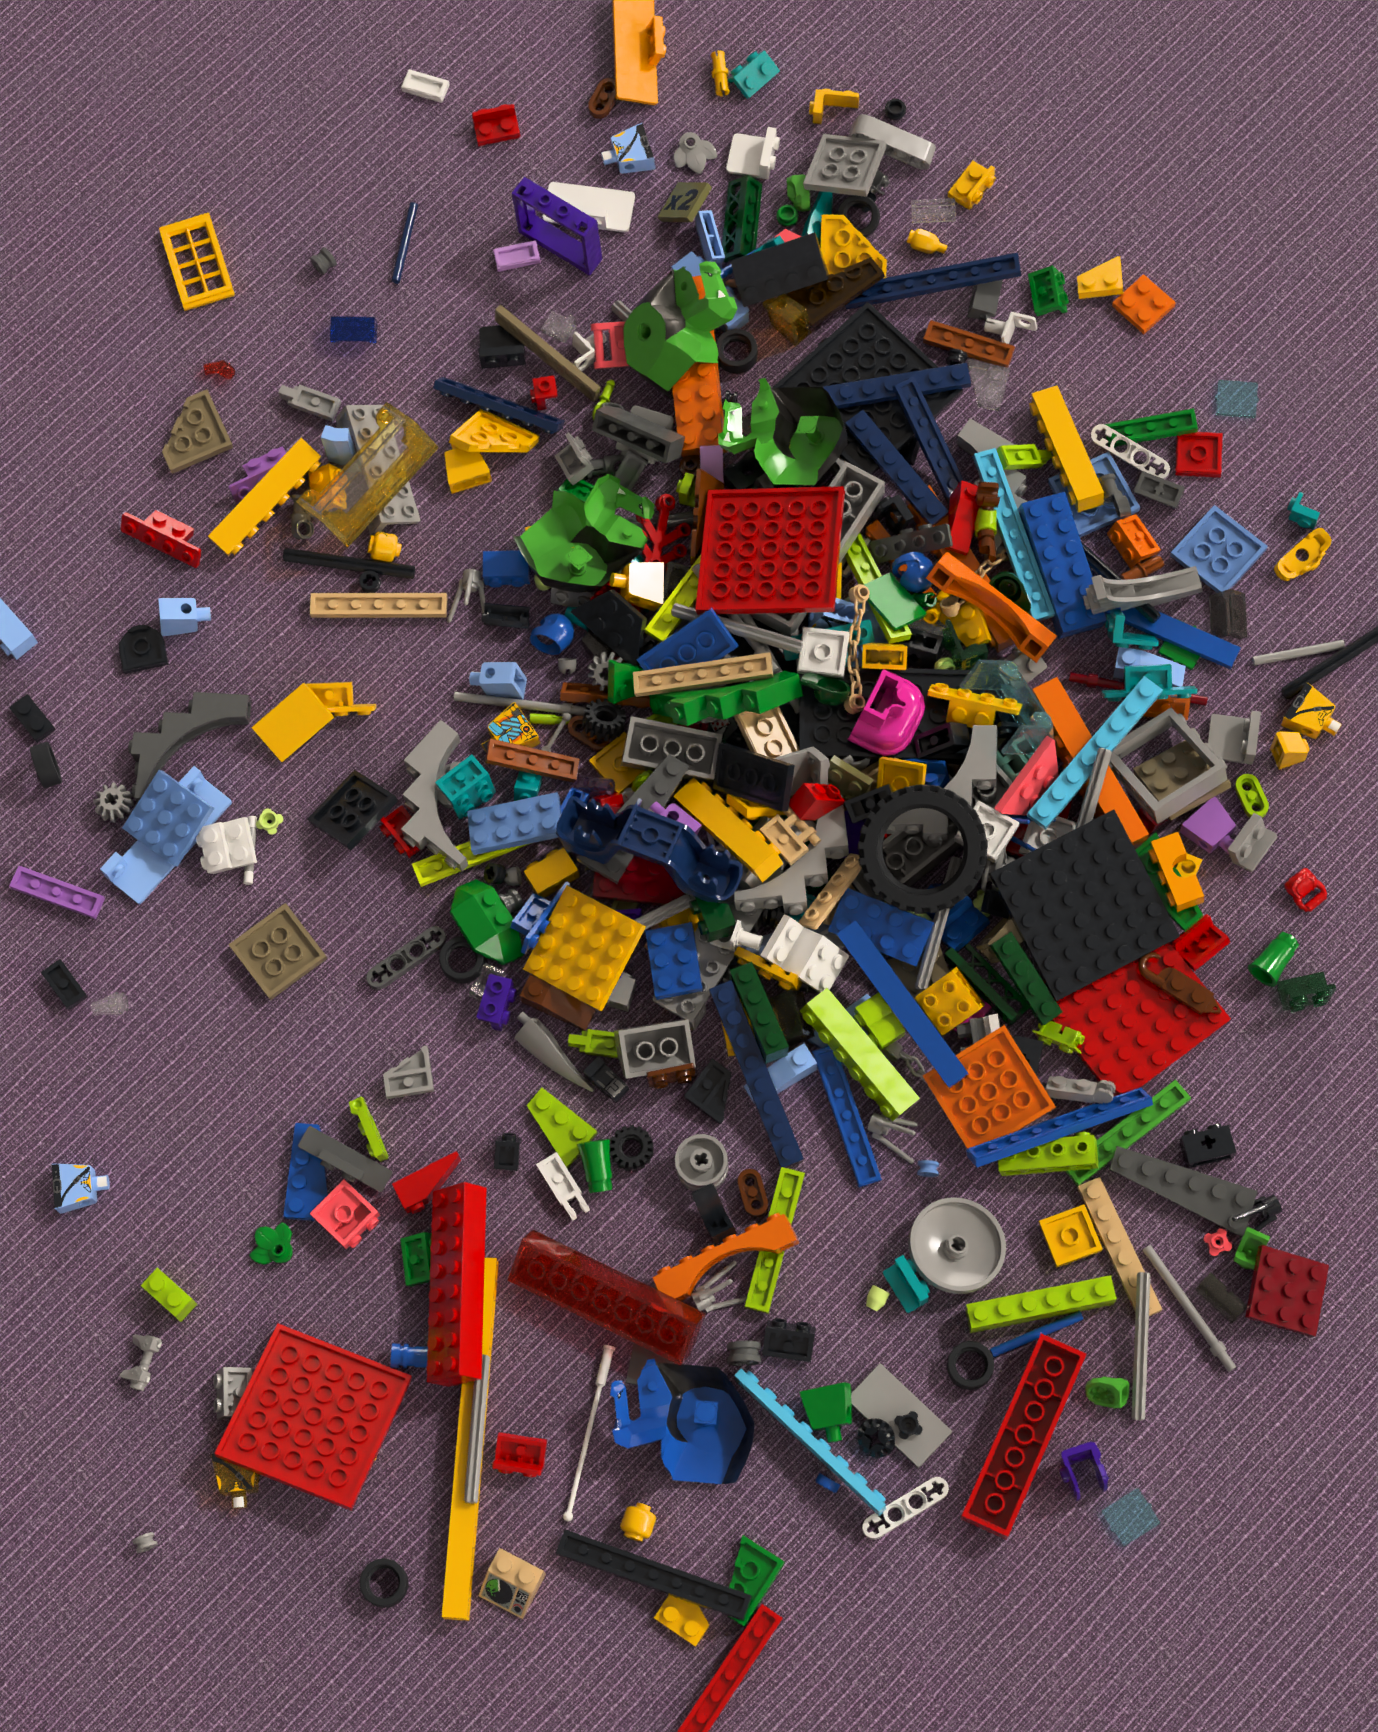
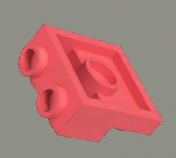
[310,1179,380,1250]

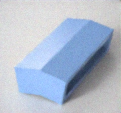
[695,210,725,270]
[321,425,356,465]

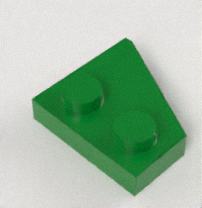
[608,660,644,704]

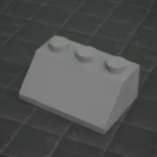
[614,1019,696,1079]

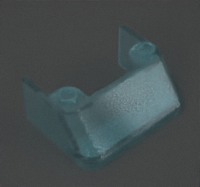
[959,659,1054,755]

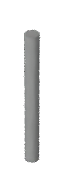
[1252,640,1345,666]

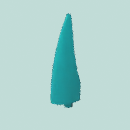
[801,191,832,248]

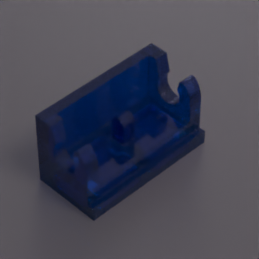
[330,316,378,343]

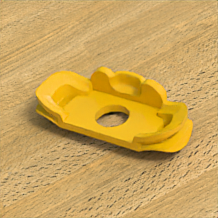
[1274,528,1331,581]

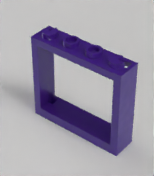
[512,177,602,276]

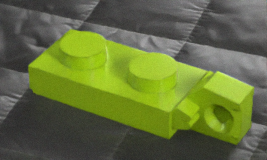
[996,444,1052,470]
[568,1029,618,1058]
[349,1096,389,1162]

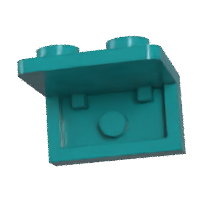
[1105,609,1159,650]

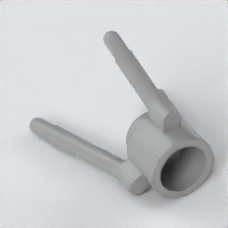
[447,569,486,623]
[867,1113,917,1164]
[691,1261,747,1313]

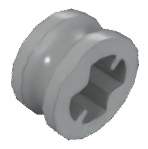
[132,1532,158,1553]

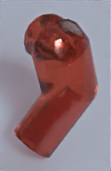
[203,360,235,379]

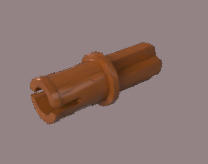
[1120,556,1164,580]

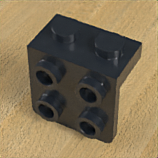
[479,325,526,369]

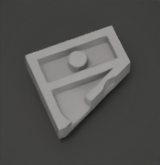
[383,1045,434,1099]

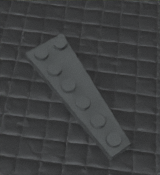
[577,754,689,884]
[1109,1146,1257,1237]

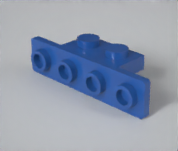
[510,881,570,954]

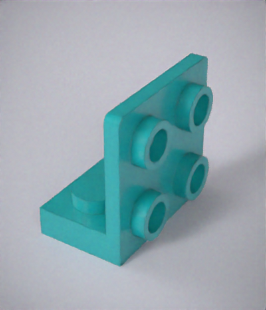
[435,754,496,819]

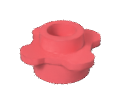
[1204,1228,1232,1256]

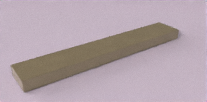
[495,304,600,402]

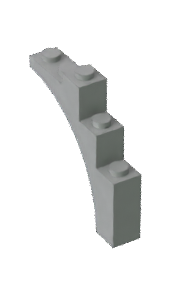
[957,418,1027,560]
[1083,566,1203,615]
[401,720,468,872]
[885,725,997,843]
[734,795,849,915]

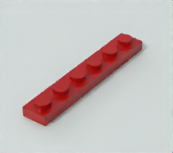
[677,1604,783,1732]

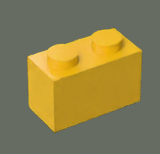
[524,847,580,898]

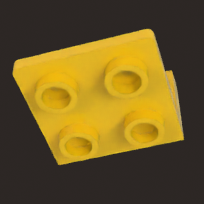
[915,966,985,1035]

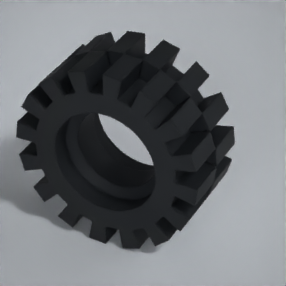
[582,699,626,741]
[610,1125,654,1171]

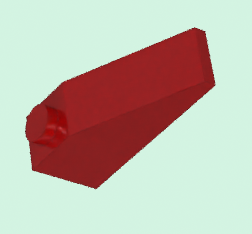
[945,480,980,556]
[392,1151,461,1214]

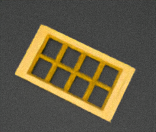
[159,212,235,311]

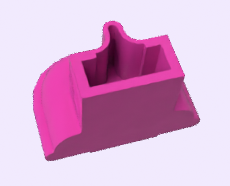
[848,669,925,756]

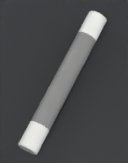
[243,816,257,885]

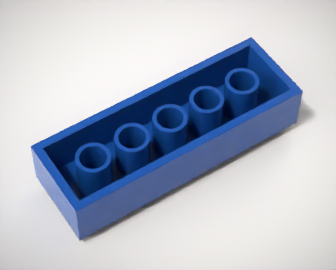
[1018,492,1107,639]

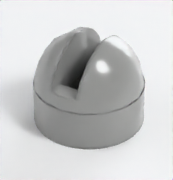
[558,658,577,674]
[504,866,522,886]

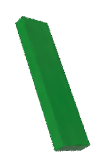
[1104,408,1198,447]

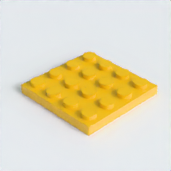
[523,885,646,1011]

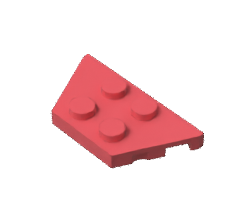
[994,736,1059,816]

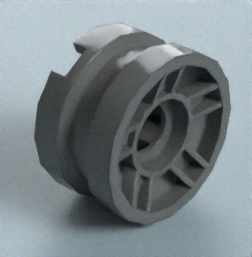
[727,1341,761,1366]

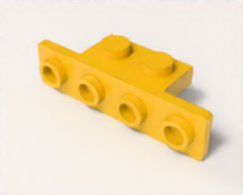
[306,682,376,716]
[927,683,1023,728]

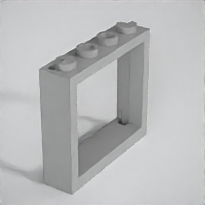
[1108,708,1228,824]

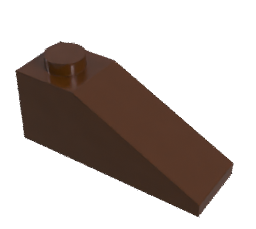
[520,975,596,1031]

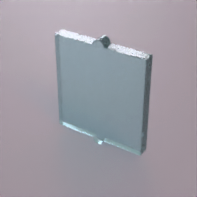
[1215,380,1259,418]
[1101,1488,1161,1547]

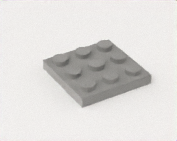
[803,134,886,197]

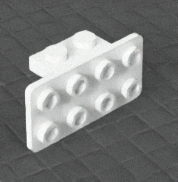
[543,182,635,232]

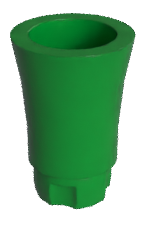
[1248,932,1299,987]
[577,1139,612,1193]

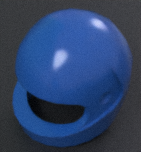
[892,552,934,593]
[530,613,575,655]

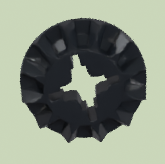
[856,1418,895,1459]

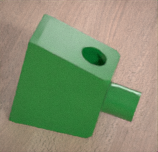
[800,1382,852,1443]

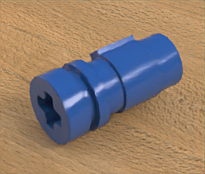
[391,1343,428,1369]

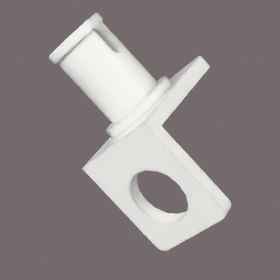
[984,312,1038,344]
[572,332,607,371]
[710,920,763,952]

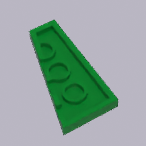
[1136,832,1203,932]

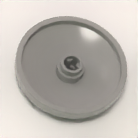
[908,1197,1006,1294]

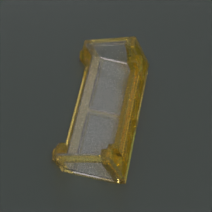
[296,402,439,548]

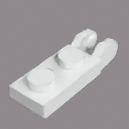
[536,1152,590,1221]

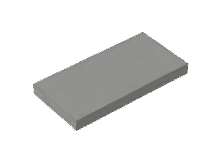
[851,1363,953,1469]

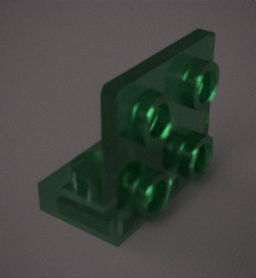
[942,619,988,670]
[1276,972,1336,1012]

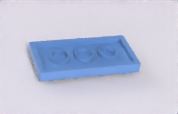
[467,792,562,855]

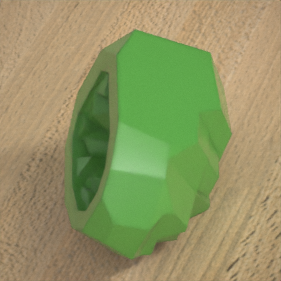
[787,175,810,212]
[1085,1376,1130,1408]

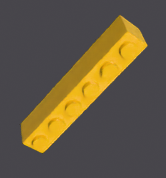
[1029,386,1104,513]
[208,438,321,556]
[673,777,784,883]

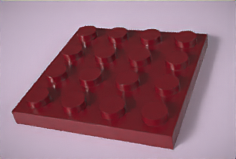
[592,805,695,906]

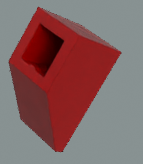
[789,783,845,821]

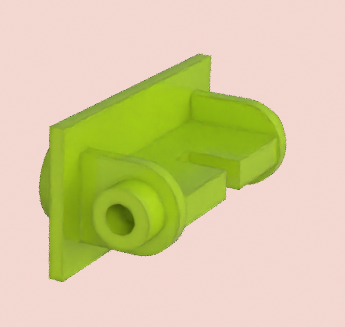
[1032,1021,1085,1054]

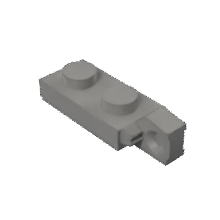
[278,385,341,422]

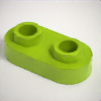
[1235,774,1269,818]

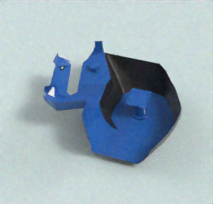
[610,1359,755,1484]

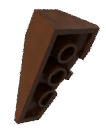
[690,469,724,567]

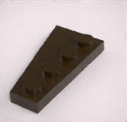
[787,257,885,328]

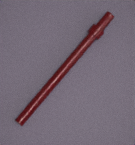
[1069,672,1208,706]

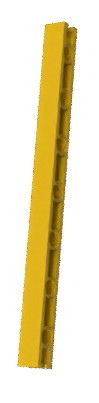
[442,1258,499,1621]

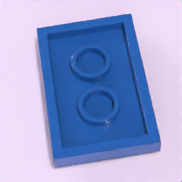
[645,922,703,1000]

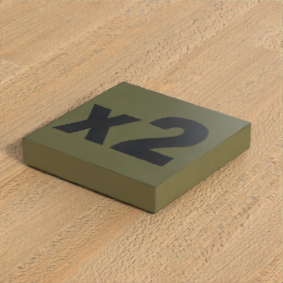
[658,182,712,222]

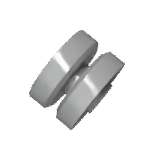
[675,1134,729,1191]

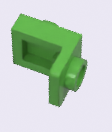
[1233,1227,1270,1270]

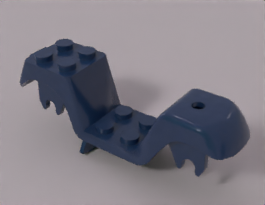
[556,796,743,902]

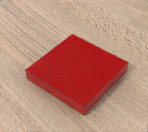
[1175,432,1223,478]

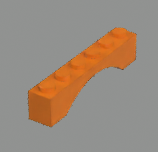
[926,552,1057,663]
[652,1213,799,1307]

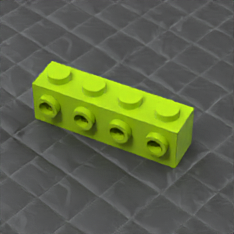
[998,1132,1099,1176]

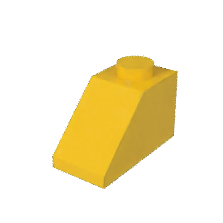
[1270,731,1309,769]

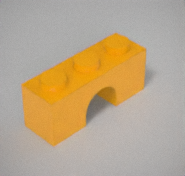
[1148,832,1204,912]

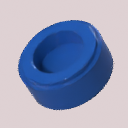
[815,1473,841,1493]

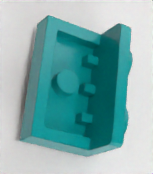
[727,50,780,99]
[883,1255,930,1313]

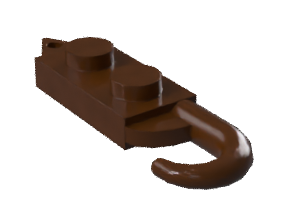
[1138,952,1222,1015]

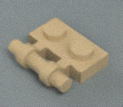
[760,806,821,866]

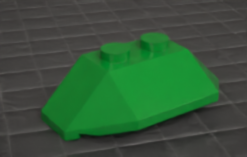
[450,879,524,965]

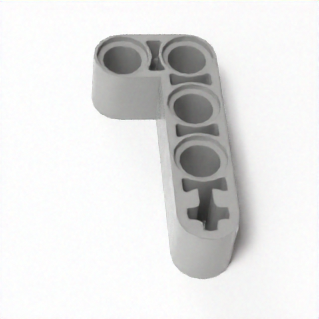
[847,114,936,170]

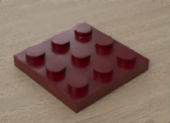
[1245,1245,1329,1337]

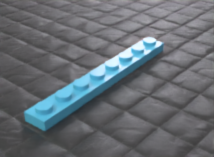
[973,448,1055,621]
[1027,676,1163,830]
[734,1369,886,1516]

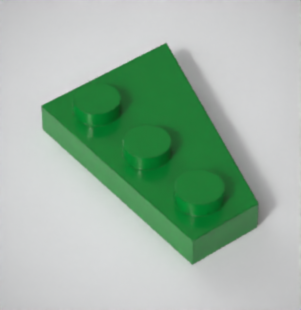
[726,1535,785,1627]

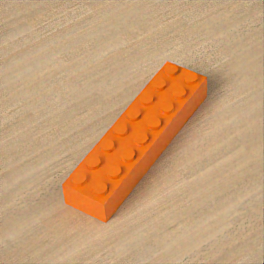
[672,275,728,458]
[1028,677,1149,850]

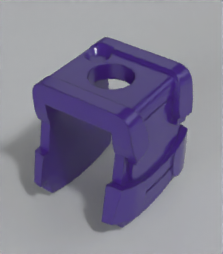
[1059,1442,1109,1501]

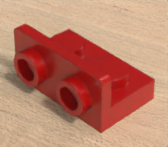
[472,104,521,146]

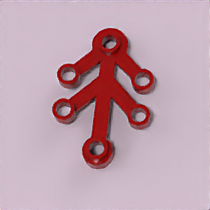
[636,494,691,569]

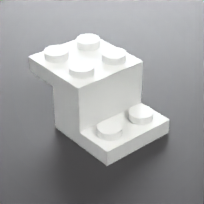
[760,914,849,993]

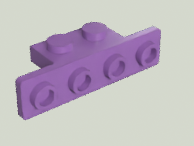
[229,446,286,505]

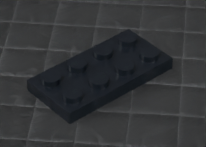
[713,743,795,812]

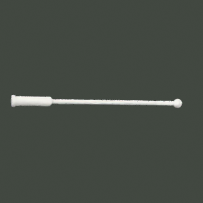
[563,1345,615,1522]

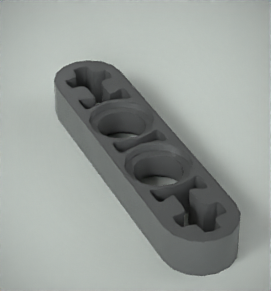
[367,926,447,990]

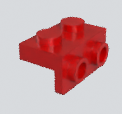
[379,805,420,858]
[1172,914,1230,971]
[492,1432,548,1477]

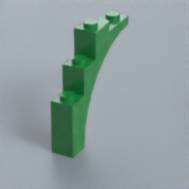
[649,671,803,726]

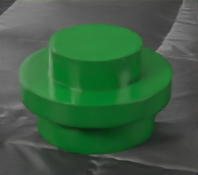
[776,205,798,227]

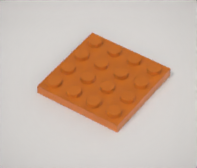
[923,1025,1056,1149]

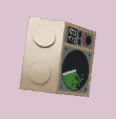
[479,1548,546,1619]

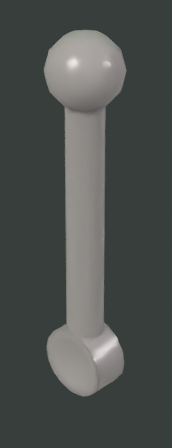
[541,713,571,752]

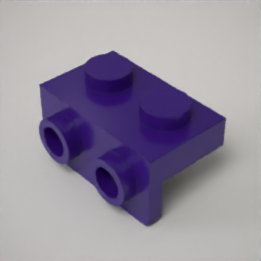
[477,974,517,1031]

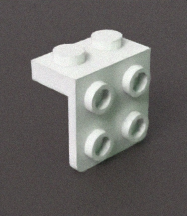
[726,127,780,180]

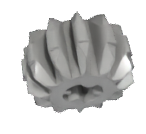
[588,652,623,691]
[93,782,134,823]

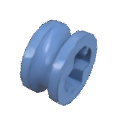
[917,1160,939,1177]

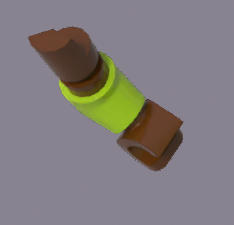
[975,482,1000,563]

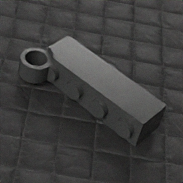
[592,402,685,463]

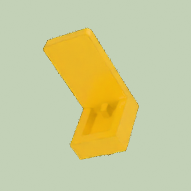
[809,89,859,124]

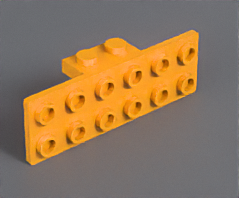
[612,0,666,105]

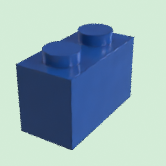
[483,550,530,588]

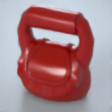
[1284,868,1327,912]

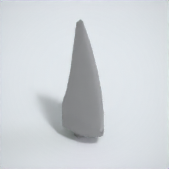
[514,1012,595,1092]

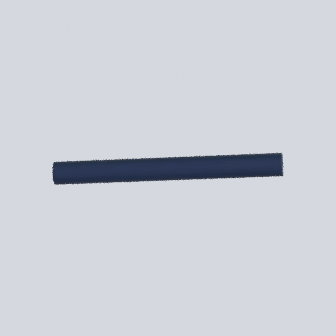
[391,202,418,284]

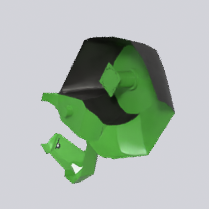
[623,261,737,400]
[718,378,848,485]
[512,474,654,593]

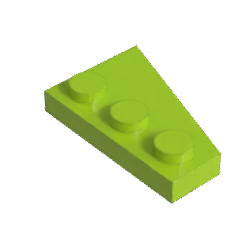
[527,1088,598,1169]

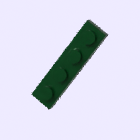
[989,932,1063,1026]

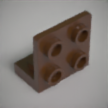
[646,1063,696,1089]

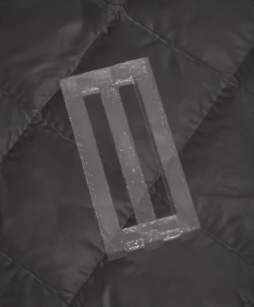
[911,198,956,223]

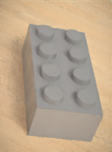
[621,716,723,784]

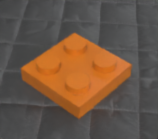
[1112,274,1176,334]

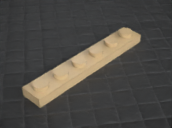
[310,593,448,618]
[633,652,773,697]
[1077,1177,1162,1316]

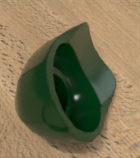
[989,572,1031,613]
[800,673,850,706]

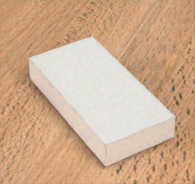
[401,70,450,103]

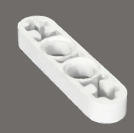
[1091,424,1170,479]
[862,1477,949,1540]

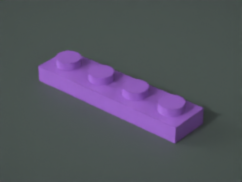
[9,866,105,919]

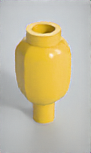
[907,229,947,254]

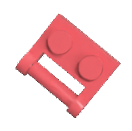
[591,321,630,369]

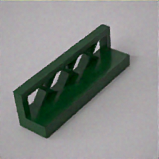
[722,175,762,262]
[944,943,1030,1026]

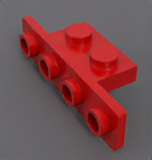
[120,510,201,568]

